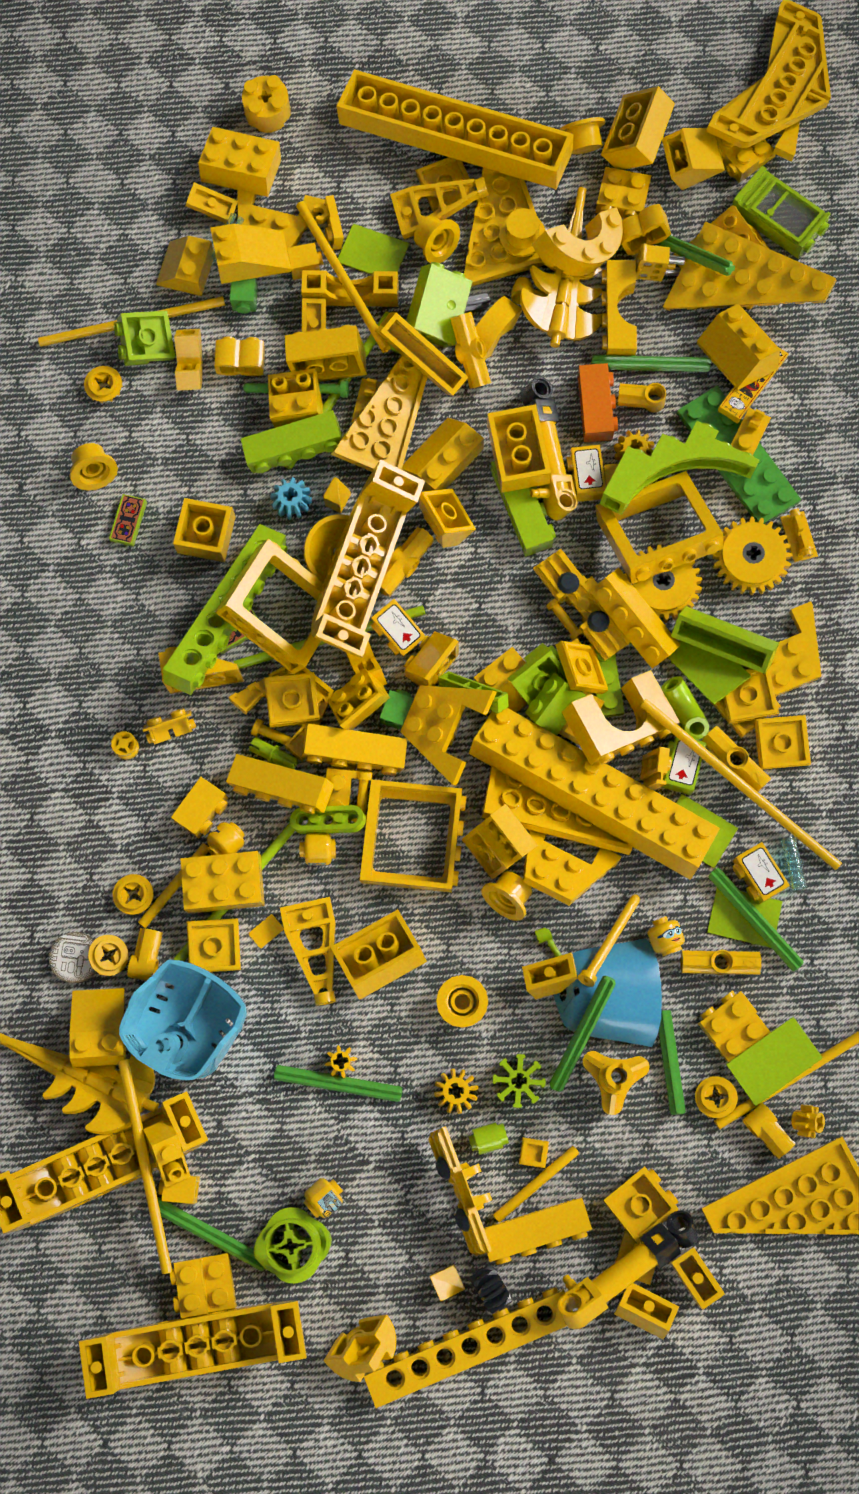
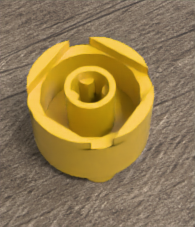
[242,75,291,133]

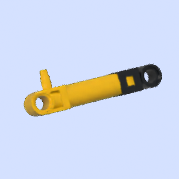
[520,376,578,521]
[558,1210,698,1330]

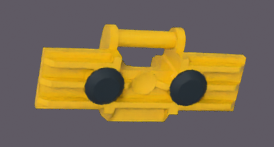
[533,549,631,661]
[428,1126,492,1256]

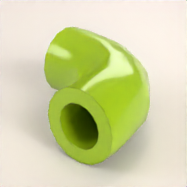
[661,676,709,740]

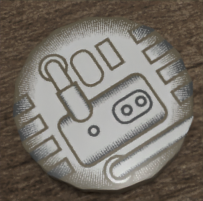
[49,932,101,984]

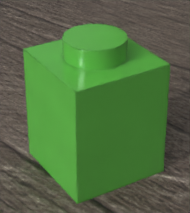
[230,278,258,314]
[380,689,414,730]

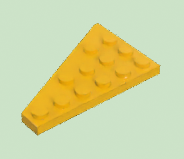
[464,168,545,287]
[663,221,836,311]
[701,1136,859,1235]

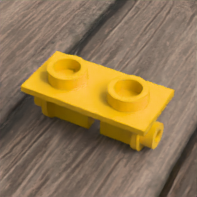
[780,508,818,563]
[143,708,197,745]

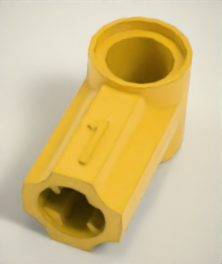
[618,383,666,413]
[127,928,163,981]
[742,1103,795,1159]

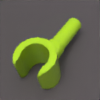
[535,928,562,957]

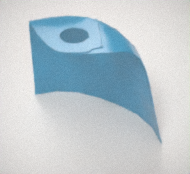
[554,938,662,1047]

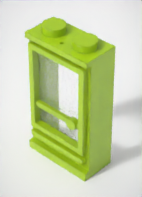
[732,165,831,259]

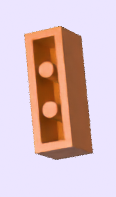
[577,363,618,442]

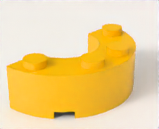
[532,207,623,276]

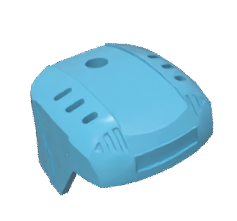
[119,960,247,1080]

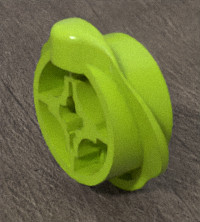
[253,1207,332,1284]

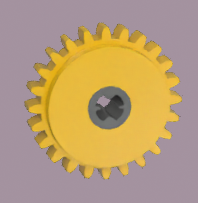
[712,517,792,595]
[624,544,702,623]

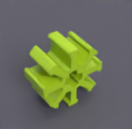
[492,1054,546,1108]

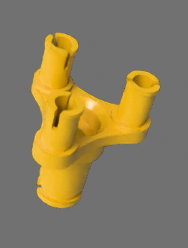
[582,1051,650,1115]

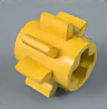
[325,1045,358,1078]
[791,1104,825,1138]

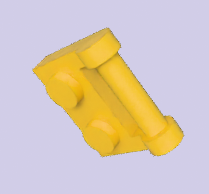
[326,767,372,822]

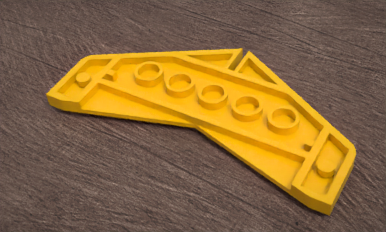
[706,0,831,148]

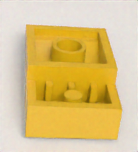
[461,804,538,880]

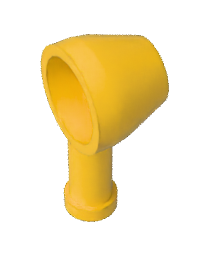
[511,277,547,305]

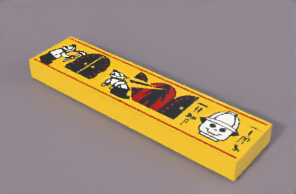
[718,348,789,424]

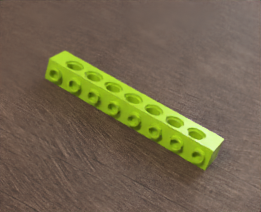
[163,524,288,695]

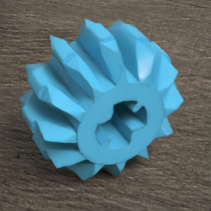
[270,477,312,520]

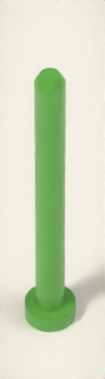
[243,380,349,398]

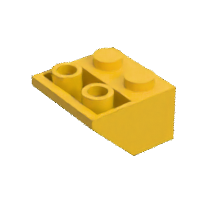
[662,128,725,190]
[268,368,323,428]
[327,668,390,730]

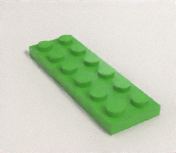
[677,385,801,525]

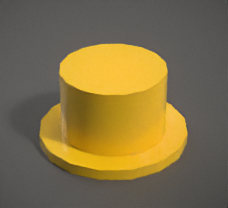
[559,117,605,155]
[499,208,545,257]
[414,216,460,263]
[69,443,118,491]
[481,871,532,921]
[436,975,488,1028]

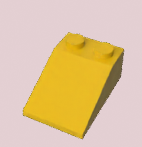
[210,224,291,284]
[158,647,244,694]
[70,988,126,1067]

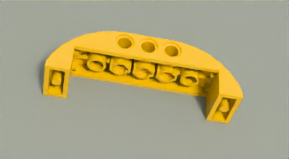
[311,460,425,658]
[0,1091,208,1234]
[79,1300,307,1399]

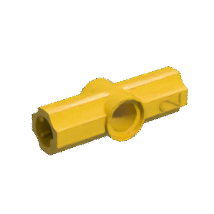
[450,312,491,389]
[379,527,434,597]
[701,726,771,792]
[680,950,762,975]

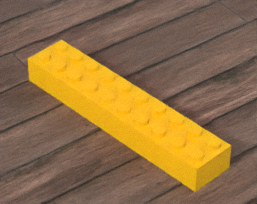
[336,69,573,189]
[469,708,720,880]

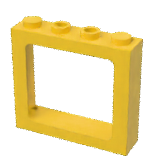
[595,471,723,584]
[215,539,323,674]
[360,779,467,893]

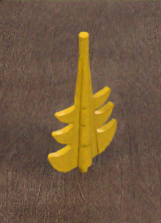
[520,187,602,348]
[0,1033,159,1135]

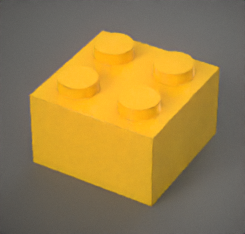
[173,498,236,562]

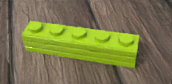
[438,671,509,713]

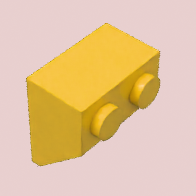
[156,235,215,296]
[419,489,476,548]
[404,631,459,686]
[473,647,527,713]

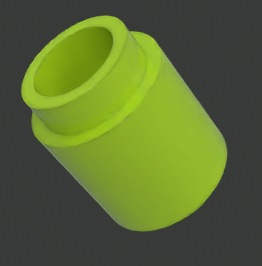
[468,1122,509,1155]

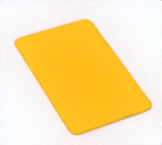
[249,914,284,948]

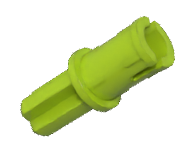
[249,737,298,769]

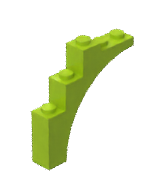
[600,421,760,515]

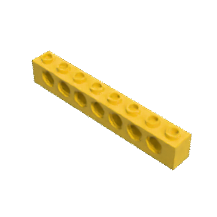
[364,1286,573,1408]

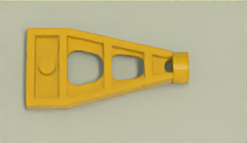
[390,177,489,239]
[280,897,336,1006]

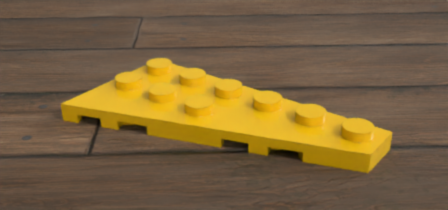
[330,355,427,472]
[482,766,633,855]

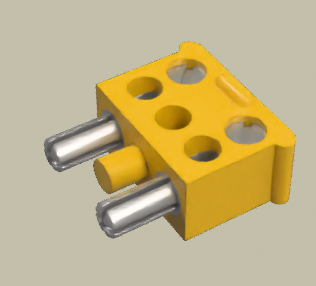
[636,243,685,282]

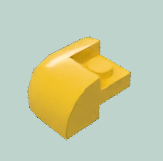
[323,1315,396,1382]

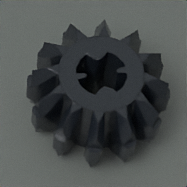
[470,1265,511,1314]

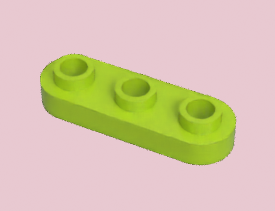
[290,805,366,834]

